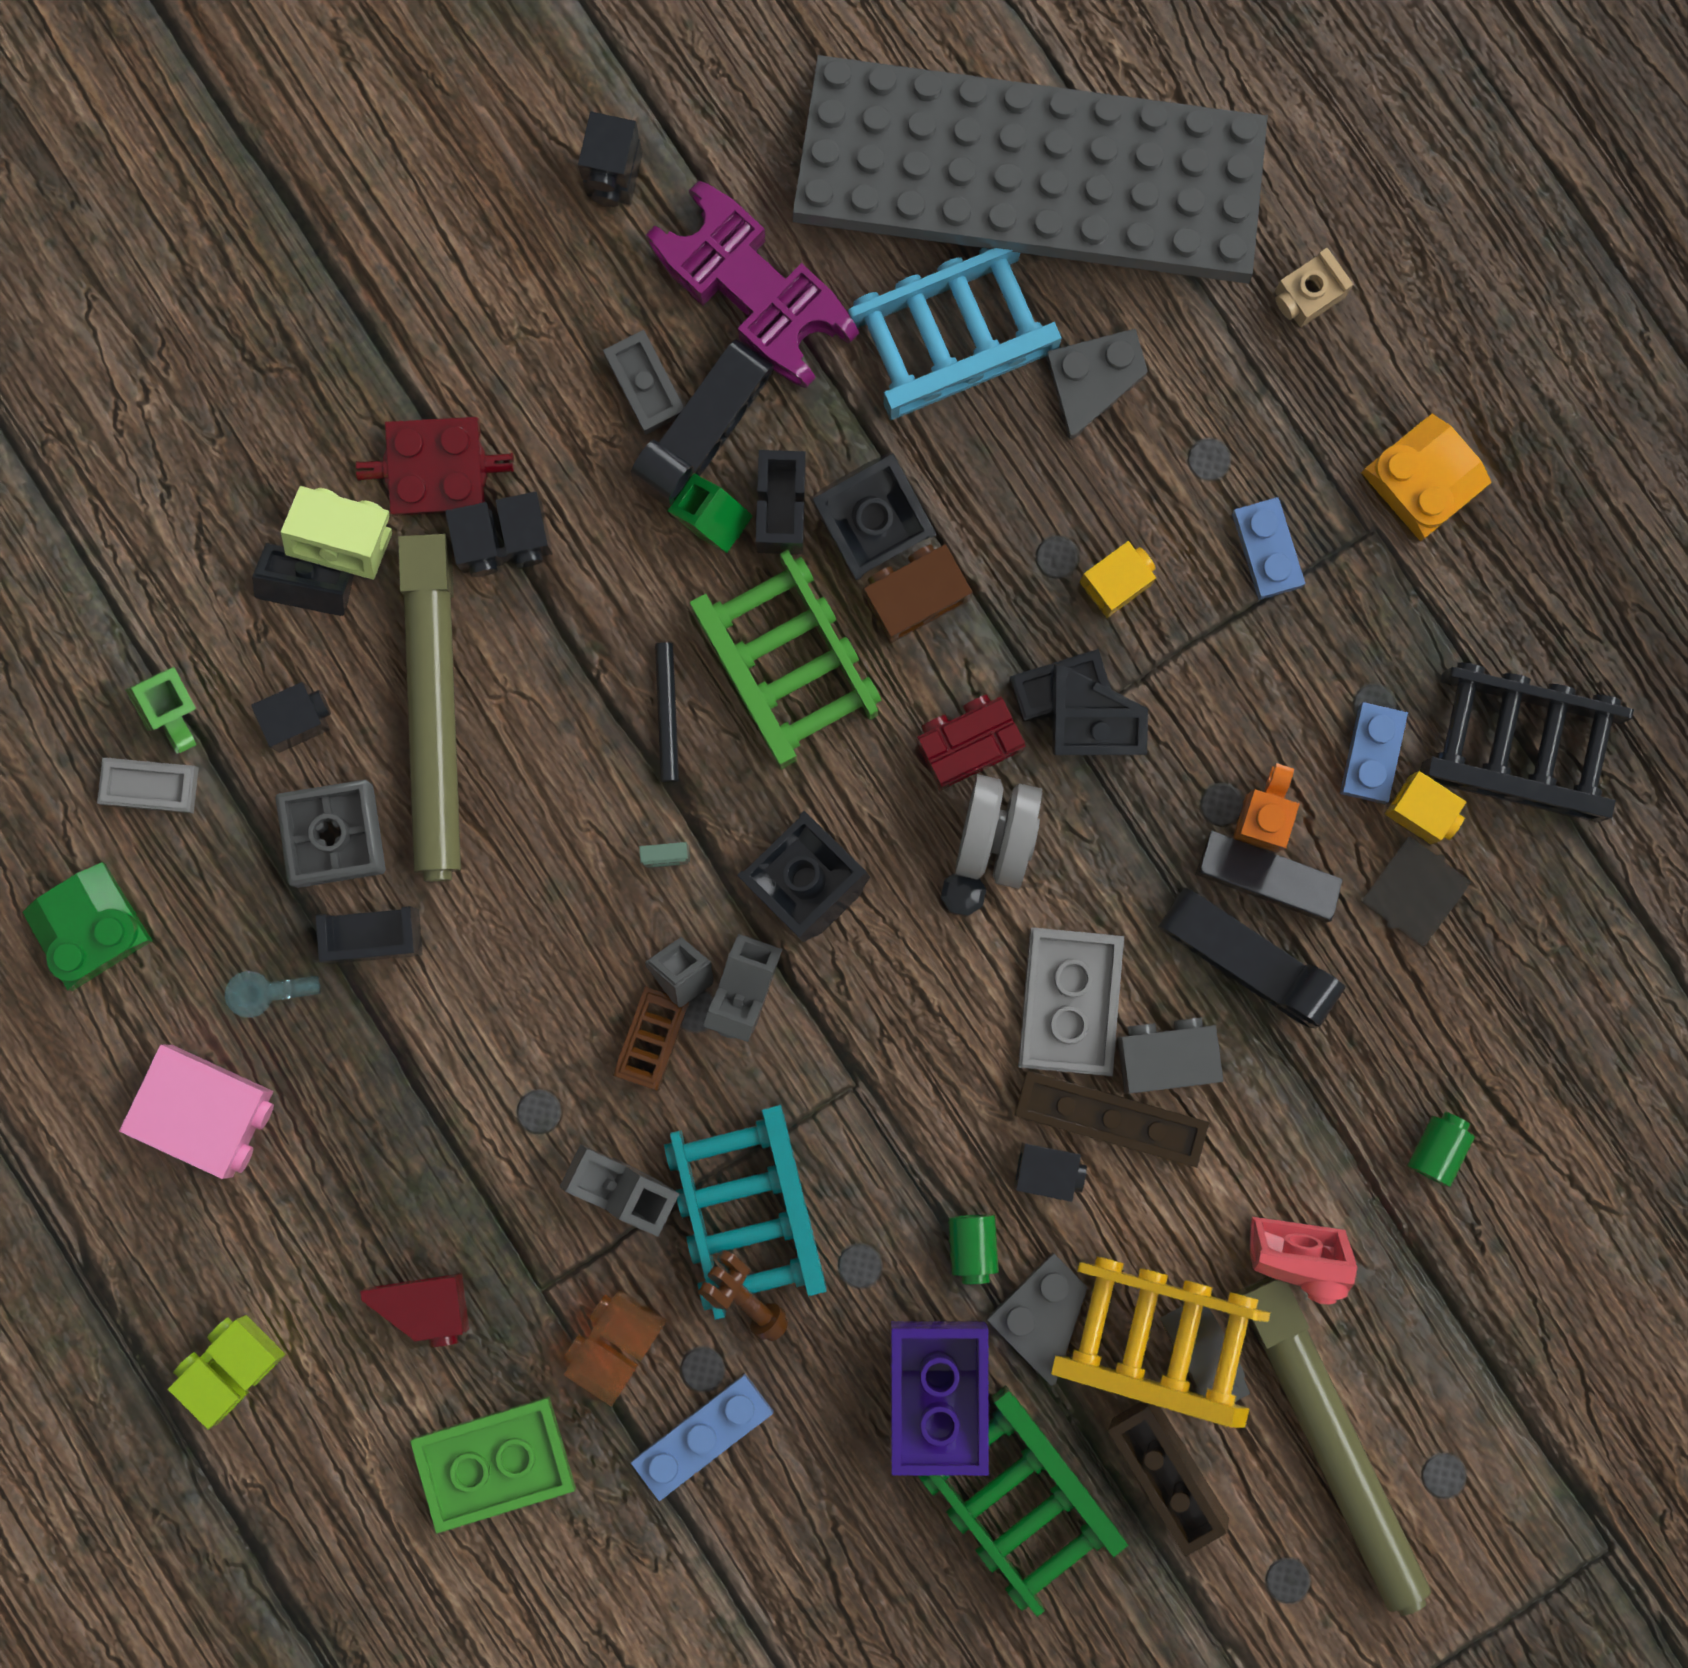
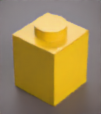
[1080,541,1156,618]
[1385,771,1466,845]

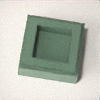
[639,842,690,868]

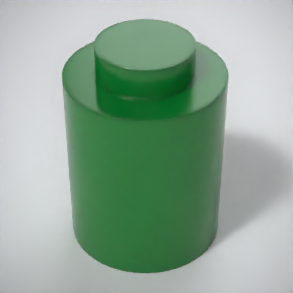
[1407,1111,1475,1188]
[948,1214,999,1284]

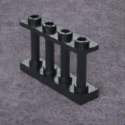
[1420,662,1634,823]

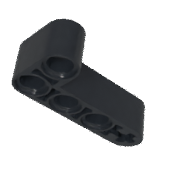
[631,339,775,508]
[1158,888,1346,1028]

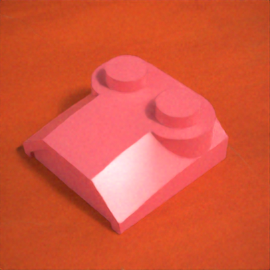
[1249,1217,1357,1305]

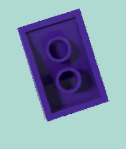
[891,1321,989,1476]

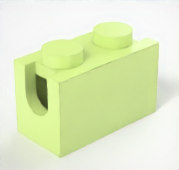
[281,486,392,580]

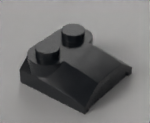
[810,452,937,580]
[737,811,870,942]

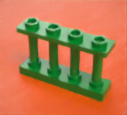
[918,1386,1128,1617]

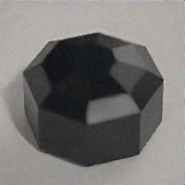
[940,873,987,917]

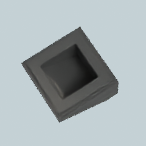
[645,937,714,1008]

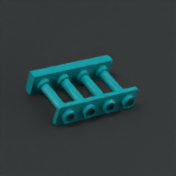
[664,1105,827,1320]

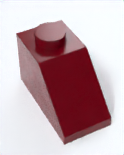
[360,1273,469,1348]

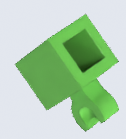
[125,667,197,754]

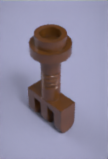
[698,1250,788,1341]

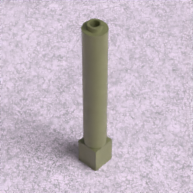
[398,534,461,882]
[1235,1276,1431,1616]

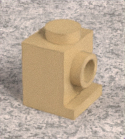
[1274,248,1354,328]

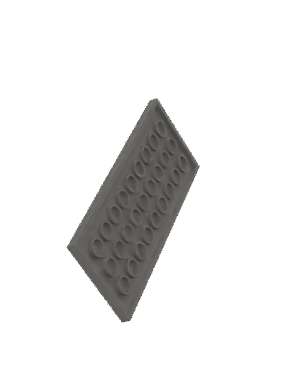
[793,55,1268,284]

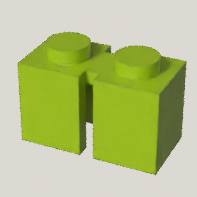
[168,1315,286,1430]

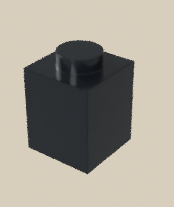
[251,682,331,753]
[1013,1142,1087,1202]

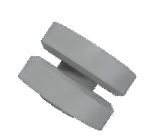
[955,774,1042,889]

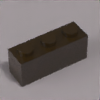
[1108,1401,1229,1557]

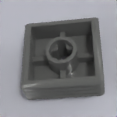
[275,780,386,888]

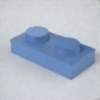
[1232,497,1305,600]
[1340,702,1408,804]

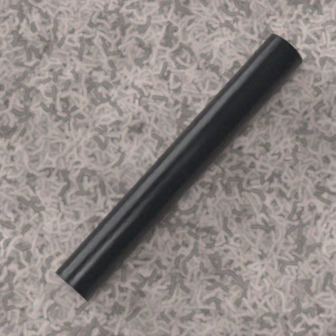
[655,642,679,783]

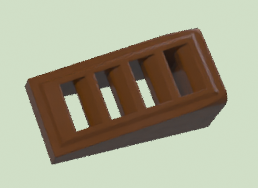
[613,987,689,1091]

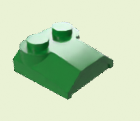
[22,862,152,991]

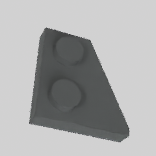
[1046,328,1148,439]
[986,1252,1088,1386]

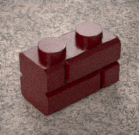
[916,694,1026,791]

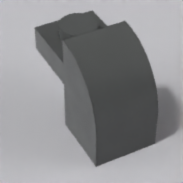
[703,934,782,1042]
[559,1144,679,1237]
[1160,1306,1250,1402]

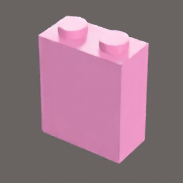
[119,1044,274,1179]

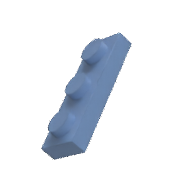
[631,1373,774,1501]

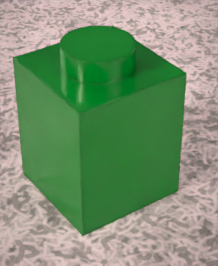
[668,473,753,553]

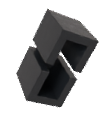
[578,111,643,207]
[756,450,806,555]
[445,491,553,577]

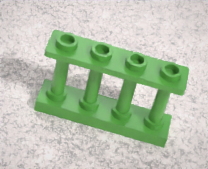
[690,549,882,770]

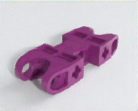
[645,181,859,388]

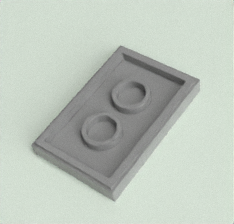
[1018,927,1124,1076]

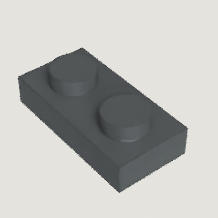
[603,330,684,435]

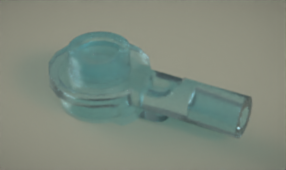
[225,971,321,1018]

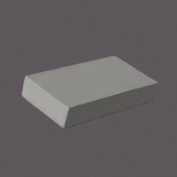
[97,757,199,814]

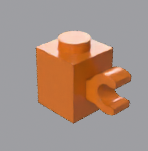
[1233,763,1300,853]

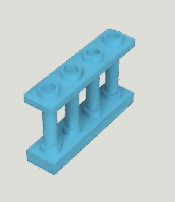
[848,248,1062,421]

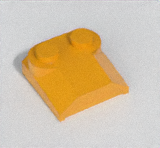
[1361,413,1492,542]

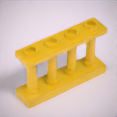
[1051,1256,1270,1428]

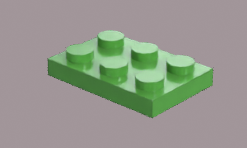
[410,1396,576,1534]

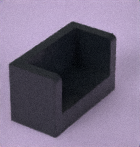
[316,906,423,964]

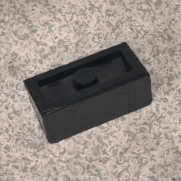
[252,543,354,616]

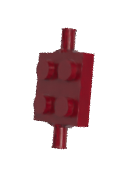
[356,417,515,516]

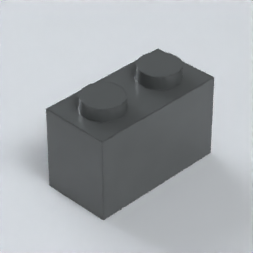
[1117,1017,1224,1094]

